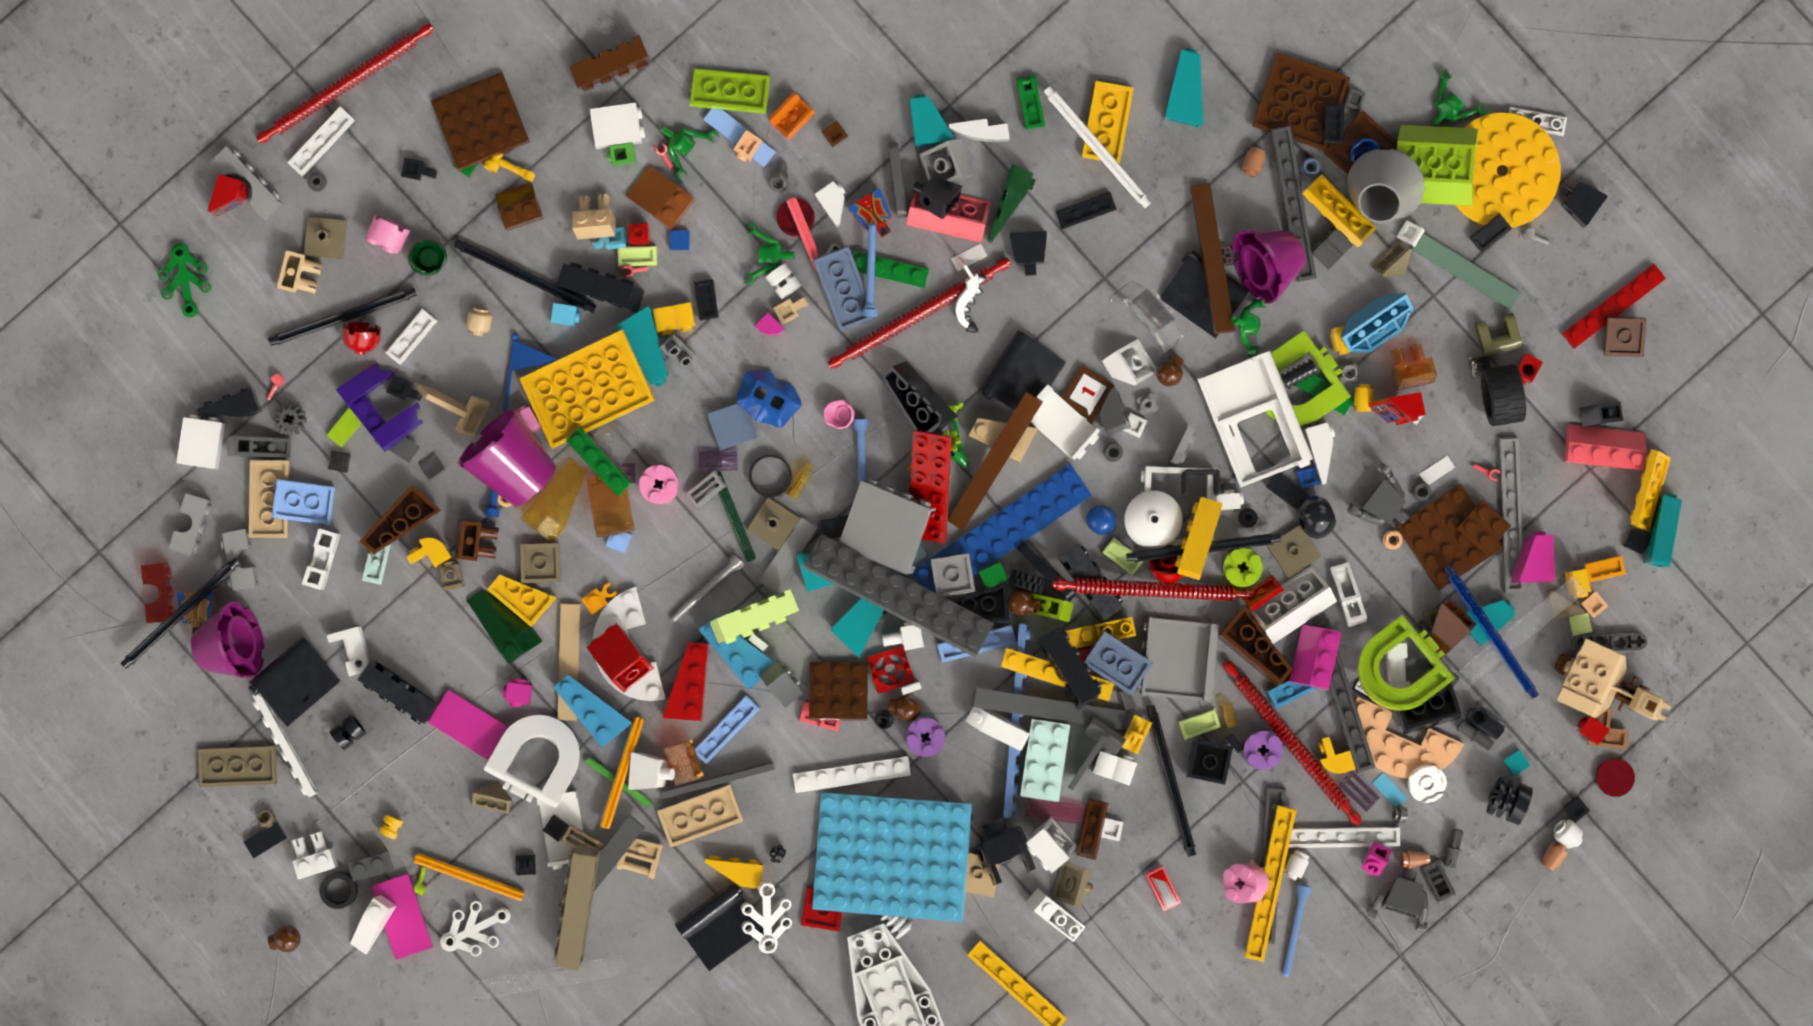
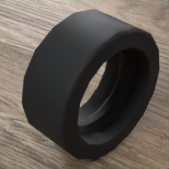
[319,872,358,909]

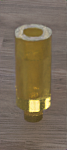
[785,462,814,500]

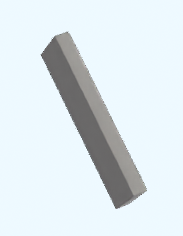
[759,517,818,592]

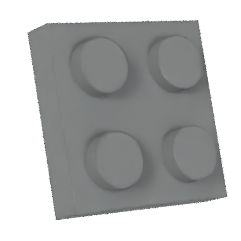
[1169,426,1197,466]
[931,553,975,597]

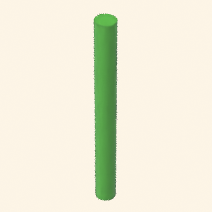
[585,756,652,808]

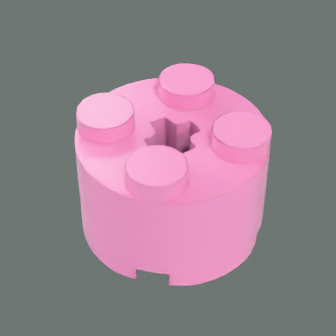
[365,214,410,254]
[639,465,679,504]
[1223,863,1269,903]

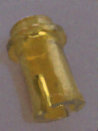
[1220,703,1238,729]

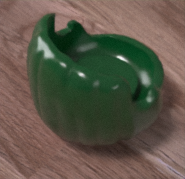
[407,240,447,276]

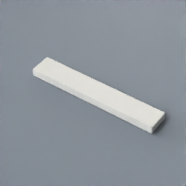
[1289,826,1400,848]

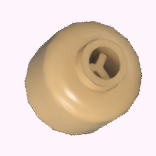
[466,306,493,336]

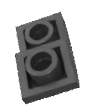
[374,437,419,463]

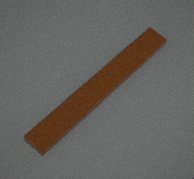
[1190,183,1235,334]
[947,391,1043,531]

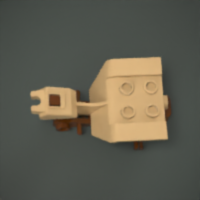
[1554,639,1671,721]

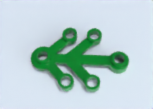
[157,243,212,318]

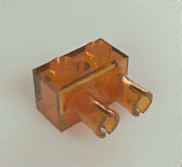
[1391,344,1437,391]

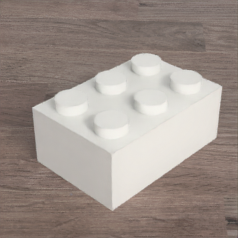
[1026,817,1076,873]

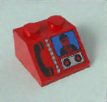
[207,174,249,216]
[1368,392,1426,425]

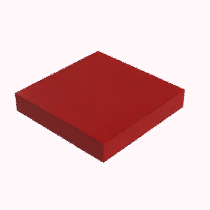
[801,887,842,932]

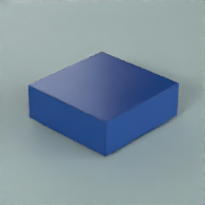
[670,230,690,250]
[1296,466,1320,489]

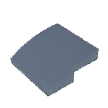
[707,403,757,450]

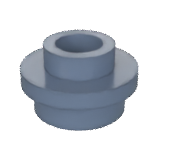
[1301,157,1320,177]

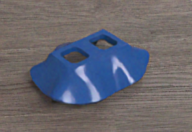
[737,370,802,428]

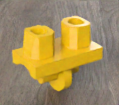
[1122,714,1152,755]

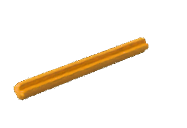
[600,717,644,829]
[414,853,525,901]

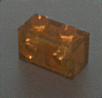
[664,739,703,786]

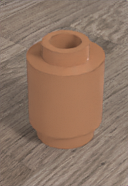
[1241,147,1266,177]
[1541,842,1568,872]

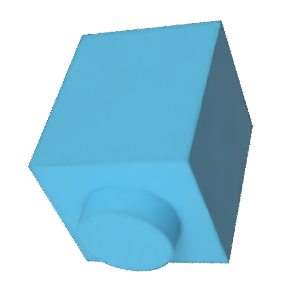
[551,303,581,327]

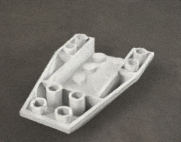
[847,923,944,1026]

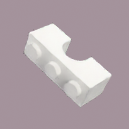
[302,529,341,590]

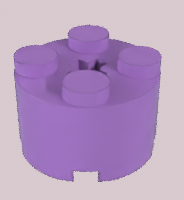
[906,718,945,757]
[1242,730,1283,770]

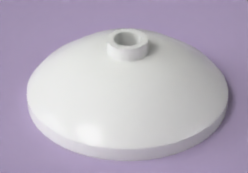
[1124,491,1183,549]

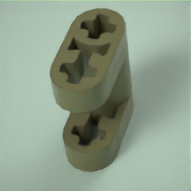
[1474,312,1522,358]

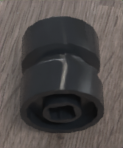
[329,714,367,751]

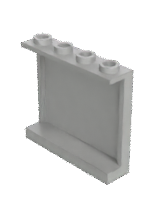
[839,478,936,574]
[1138,617,1219,702]

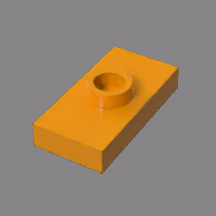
[1583,555,1626,582]

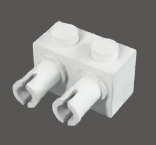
[882,622,924,650]
[291,831,339,880]

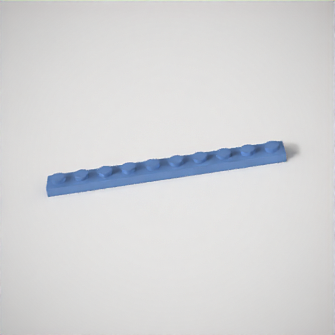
[1003,624,1030,818]

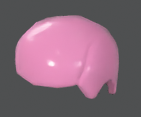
[823,400,855,429]

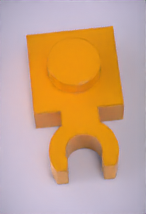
[581,583,617,615]

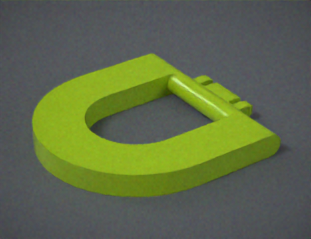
[1265,330,1351,426]
[1358,615,1455,710]

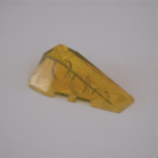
[521,459,587,543]

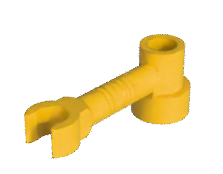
[483,154,535,182]

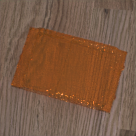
[587,472,635,538]

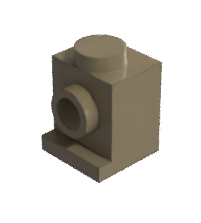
[439,561,465,591]

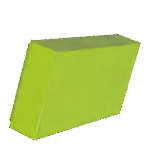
[326,408,362,448]

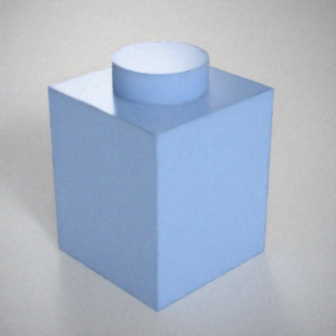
[606,528,632,553]

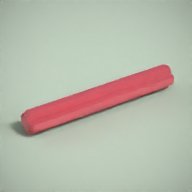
[786,197,820,270]

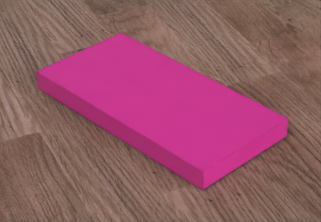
[428,690,509,760]
[371,873,433,960]

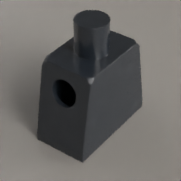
[912,177,962,219]
[1558,182,1608,228]
[1010,231,1047,276]

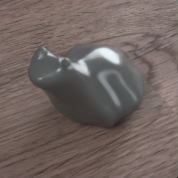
[768,160,789,192]

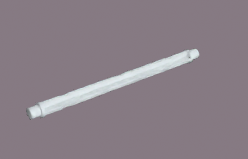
[1044,87,1151,209]

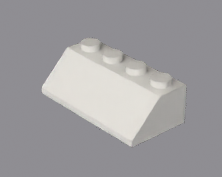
[1248,565,1337,644]

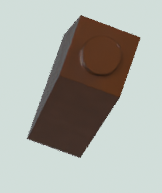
[1430,597,1476,659]

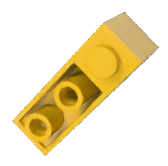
[705,855,764,888]

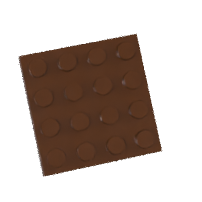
[1252,53,1350,151]
[431,72,530,171]
[1395,483,1503,591]

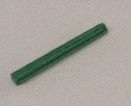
[712,471,756,562]

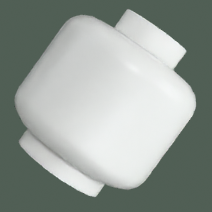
[1554,819,1583,848]

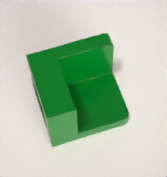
[979,562,1008,589]

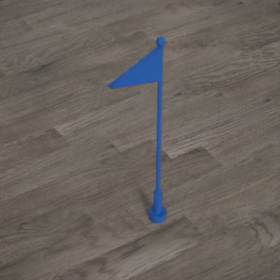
[484,333,559,517]

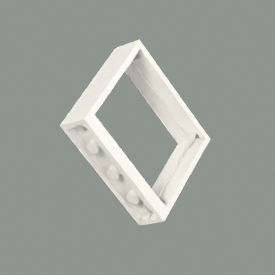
[1140,466,1215,546]

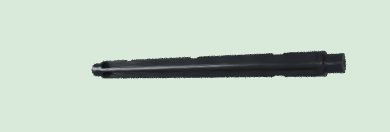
[454,239,597,313]
[268,288,417,346]
[1126,533,1281,562]
[120,557,241,669]
[1146,705,1196,857]

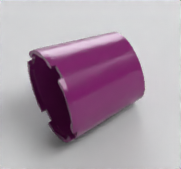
[458,409,556,507]

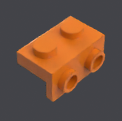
[768,92,815,140]

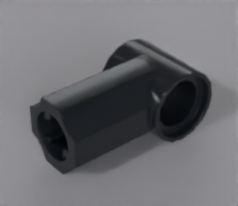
[1466,708,1506,740]

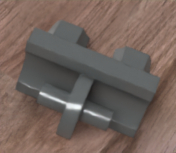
[658,332,696,368]

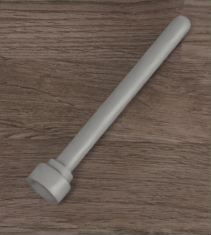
[670,554,745,622]

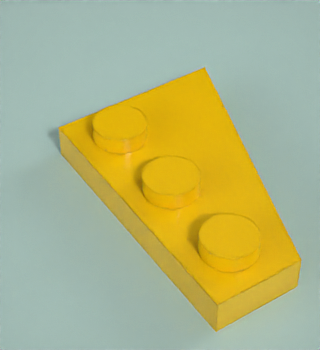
[487,575,557,627]

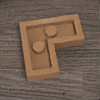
[1587,708,1629,750]

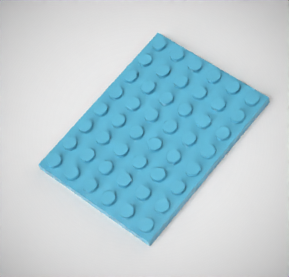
[812,793,972,922]

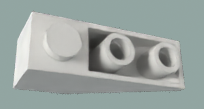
[1026,888,1085,942]

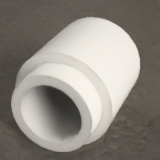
[1284,850,1309,881]

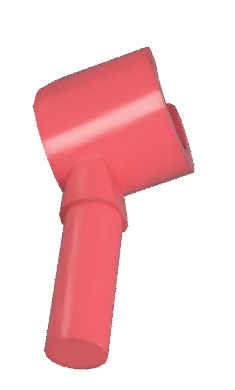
[653,141,673,168]
[620,266,648,278]
[266,373,284,400]
[1473,463,1500,481]

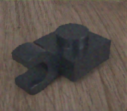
[401,158,437,181]
[386,375,423,401]

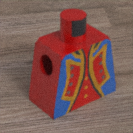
[848,188,892,238]

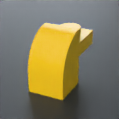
[406,538,453,567]
[1318,736,1356,774]

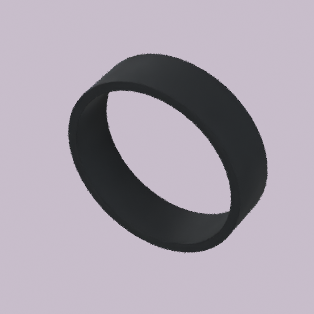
[749,455,792,498]

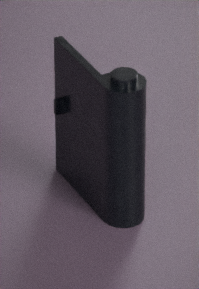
[1159,251,1250,339]
[980,330,1066,411]
[248,637,340,727]
[675,883,763,971]

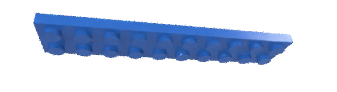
[912,464,1092,593]

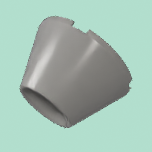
[1347,149,1424,223]

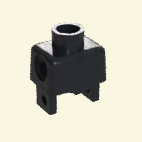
[976,818,1036,886]

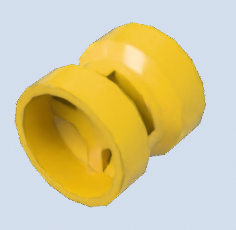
[378,814,403,839]

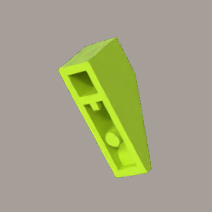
[1013,589,1074,622]

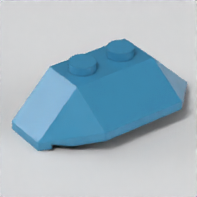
[1341,293,1414,352]

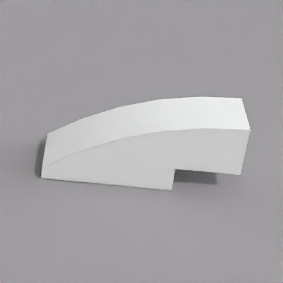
[949,119,1010,142]
[1330,562,1367,627]

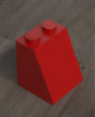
[586,623,654,693]

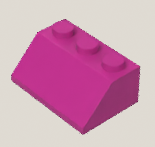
[1289,625,1342,691]

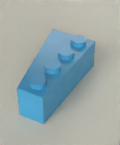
[699,617,776,689]
[553,675,632,747]

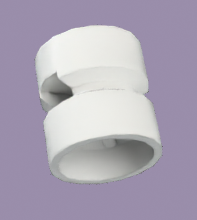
[766,263,801,300]

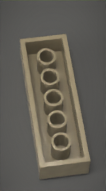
[553,844,601,970]

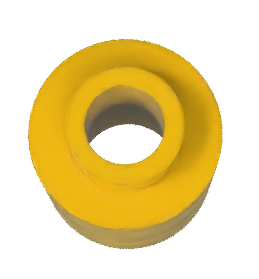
[1330,326,1350,355]
[1354,384,1374,412]

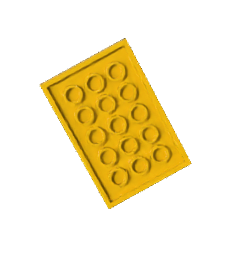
[519,330,656,449]

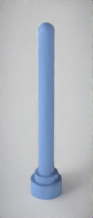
[862,224,877,317]
[853,419,868,485]
[1282,884,1312,977]

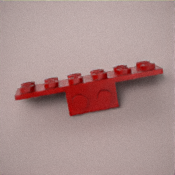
[909,430,952,544]

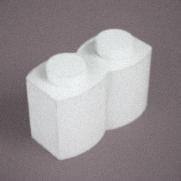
[1092,748,1137,786]

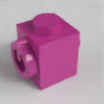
[502,678,533,707]
[1361,841,1392,876]

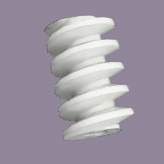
[881,915,913,940]

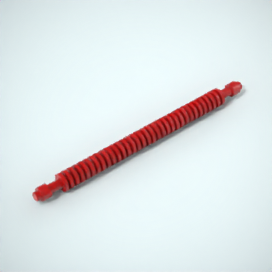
[256,23,434,144]
[827,258,1011,369]
[1052,578,1256,601]
[1222,660,1362,826]

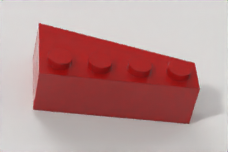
[662,642,709,721]

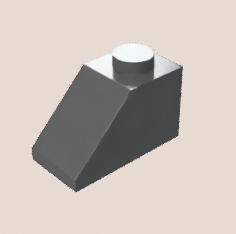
[1099,388,1131,435]

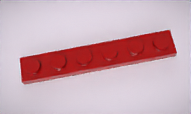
[1562,263,1666,349]

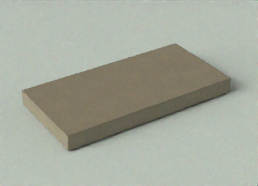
[197,745,277,787]

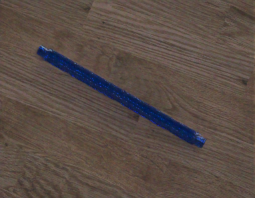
[1444,565,1539,699]

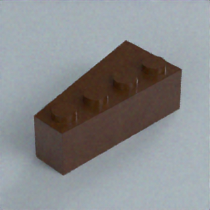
[569,35,651,91]
[358,485,441,556]
[1218,605,1293,687]

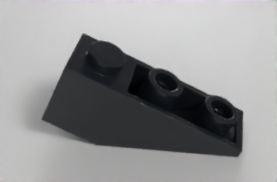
[196,387,262,418]

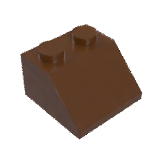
[495,182,544,231]

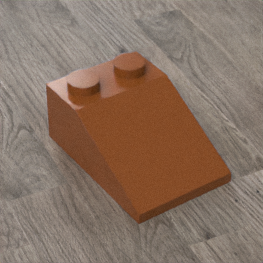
[626,166,695,230]

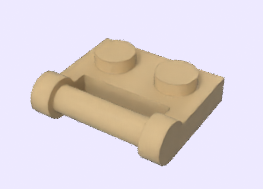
[616,838,663,879]

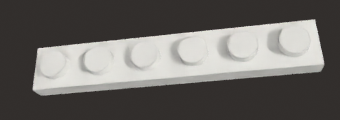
[252,695,318,797]
[793,756,911,793]

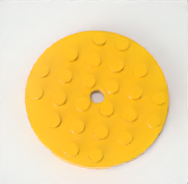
[1455,113,1561,228]

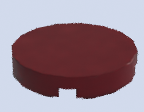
[777,198,815,237]
[1596,758,1635,797]

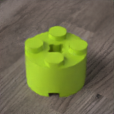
[1222,548,1262,587]

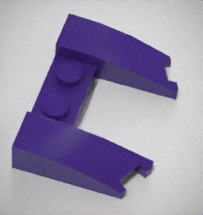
[336,363,423,452]

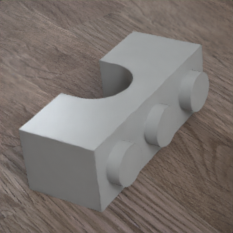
[168,493,212,556]
[220,529,259,591]

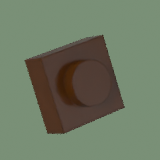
[821,120,848,148]

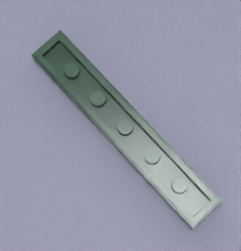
[1411,234,1520,310]

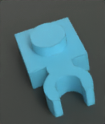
[592,227,626,250]

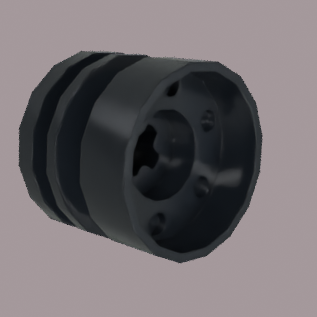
[1486,776,1533,825]

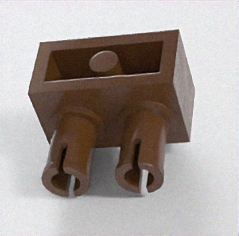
[455,519,499,561]

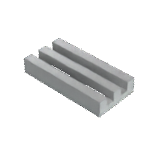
[685,470,727,509]

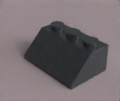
[1397,682,1462,735]

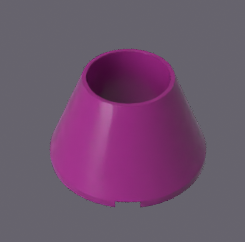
[1232,230,1306,304]
[191,602,265,678]

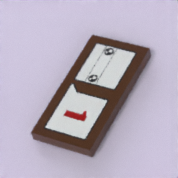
[1062,366,1115,424]

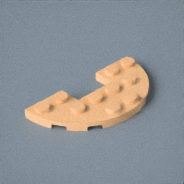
[1355,696,1464,778]

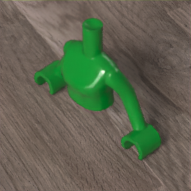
[1431,69,1489,127]
[661,126,719,182]
[744,222,795,285]
[1231,298,1266,357]

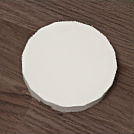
[1407,764,1447,803]

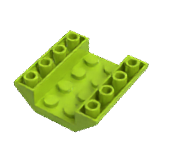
[1395,125,1479,206]

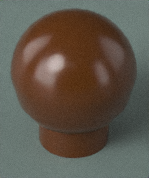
[1156,354,1184,387]
[1008,589,1040,616]
[888,695,921,722]
[268,925,301,952]

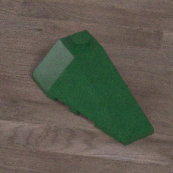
[988,164,1036,243]
[466,589,543,664]

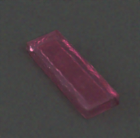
[1025,797,1086,825]

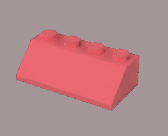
[906,192,991,242]
[1563,424,1647,471]

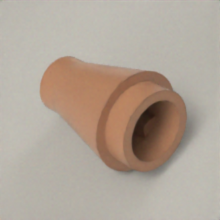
[1400,850,1430,869]

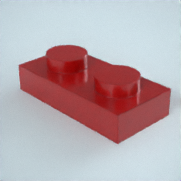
[1242,575,1284,612]

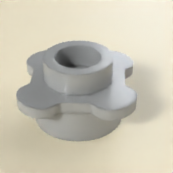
[1339,363,1359,383]
[1137,394,1158,415]

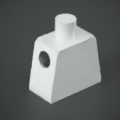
[628,753,675,790]

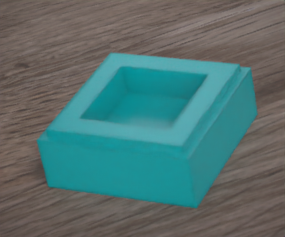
[1503,750,1530,776]

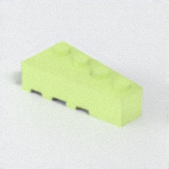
[710,589,799,644]

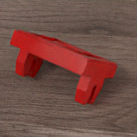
[866,646,915,694]

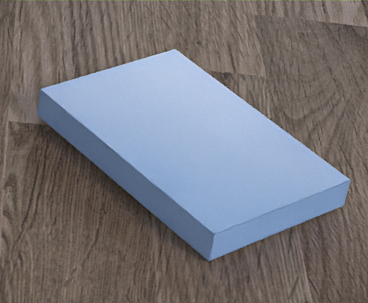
[271,479,335,525]

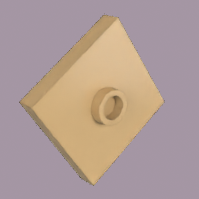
[966,852,1000,897]

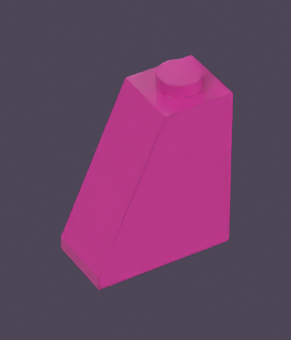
[1511,531,1555,583]

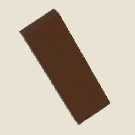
[1076,798,1109,860]

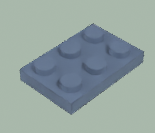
[1083,630,1153,696]

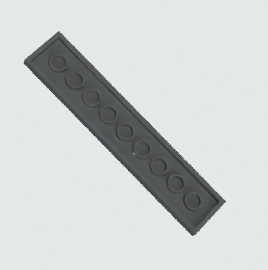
[803,534,994,658]

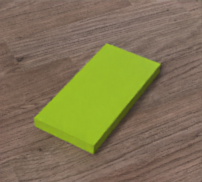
[689,68,770,114]

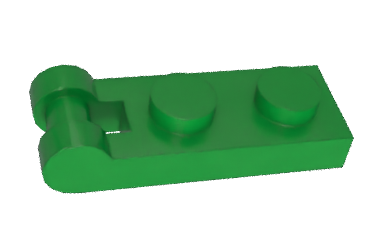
[1016,74,1045,131]

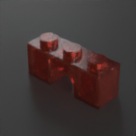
[141,563,175,624]

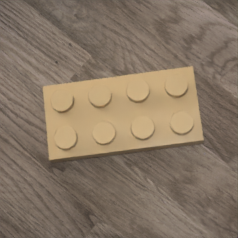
[249,460,290,538]
[657,784,744,848]

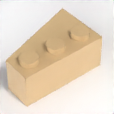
[968,418,1038,464]

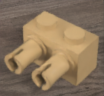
[572,194,616,240]
[275,250,322,294]

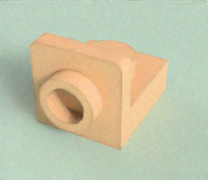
[734,130,763,162]

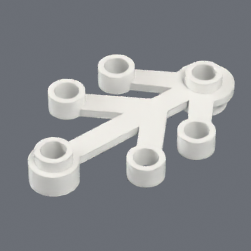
[741,881,792,953]
[440,901,511,957]

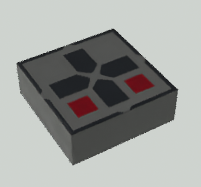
[1221,245,1234,266]

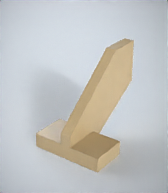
[417,384,490,437]

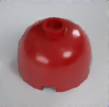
[342,322,381,355]
[1149,545,1184,584]

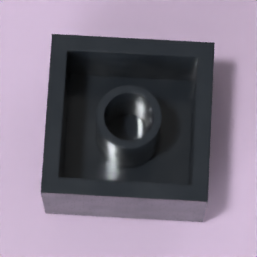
[1185,738,1233,785]

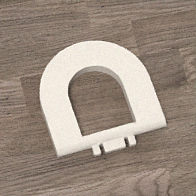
[484,715,580,808]

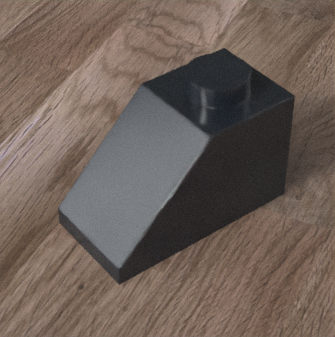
[1579,402,1624,427]

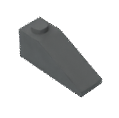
[227,436,291,458]

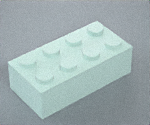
[1020,719,1070,802]

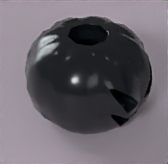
[1297,496,1336,539]

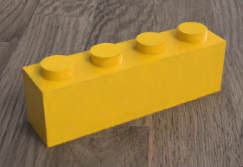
[1175,497,1223,580]

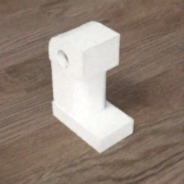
[327,626,371,676]
[1385,643,1410,688]

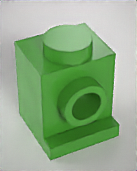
[607,142,637,167]

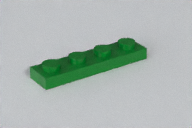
[853,251,929,289]
[566,427,633,497]

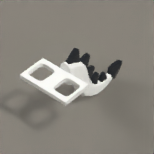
[955,257,987,333]

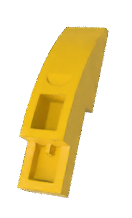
[1065,617,1136,648]

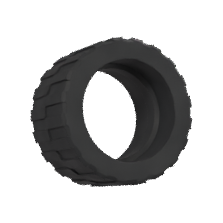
[1481,364,1526,426]

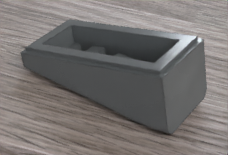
[1421,859,1456,904]

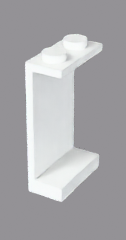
[1030,385,1100,460]
[537,791,585,870]

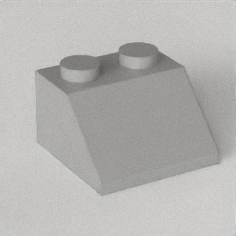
[919,139,974,183]

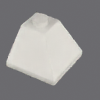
[1102,339,1157,386]

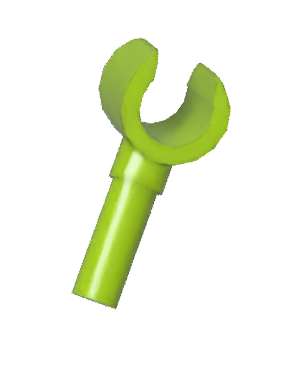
[414,867,427,896]

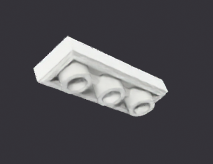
[1508,107,1567,136]

